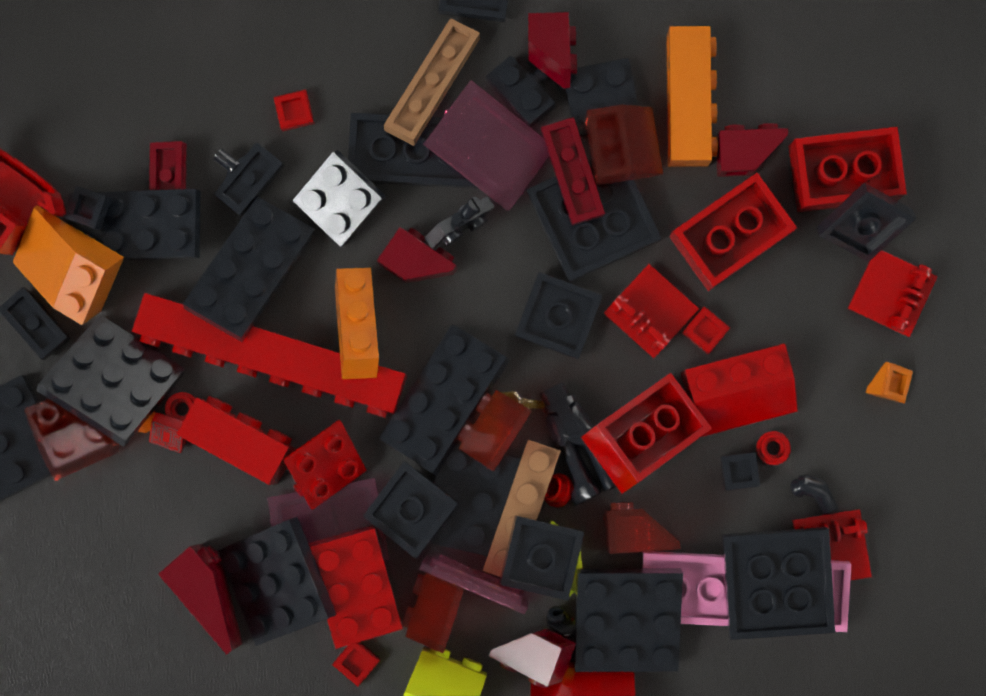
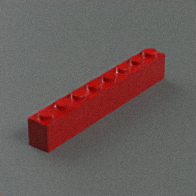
[132,293,407,418]

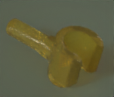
[497,391,545,412]

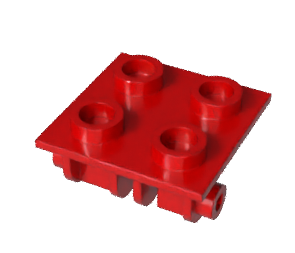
[847,250,938,337]
[603,264,699,359]
[283,420,367,510]
[792,509,872,581]

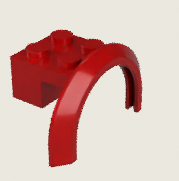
[0,148,67,255]

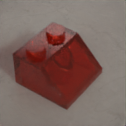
[457,390,532,471]
[603,502,681,554]
[402,568,467,653]

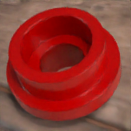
[165,392,196,421]
[756,431,791,465]
[544,473,573,508]

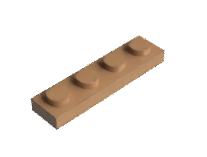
[384,18,480,146]
[483,440,560,577]

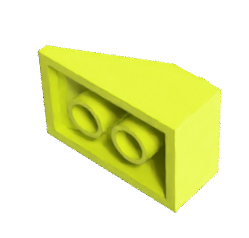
[403,644,487,696]

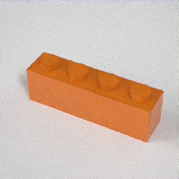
[667,26,718,167]

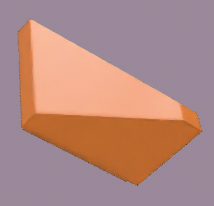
[866,362,913,404]

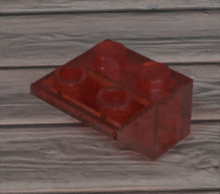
[585,105,663,185]
[24,399,119,481]

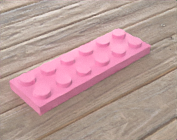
[642,551,851,632]

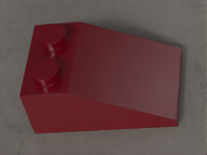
[158,543,243,655]

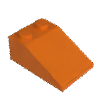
[13,205,124,325]

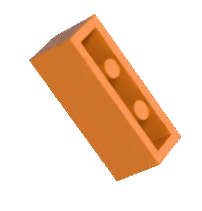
[335,268,379,379]

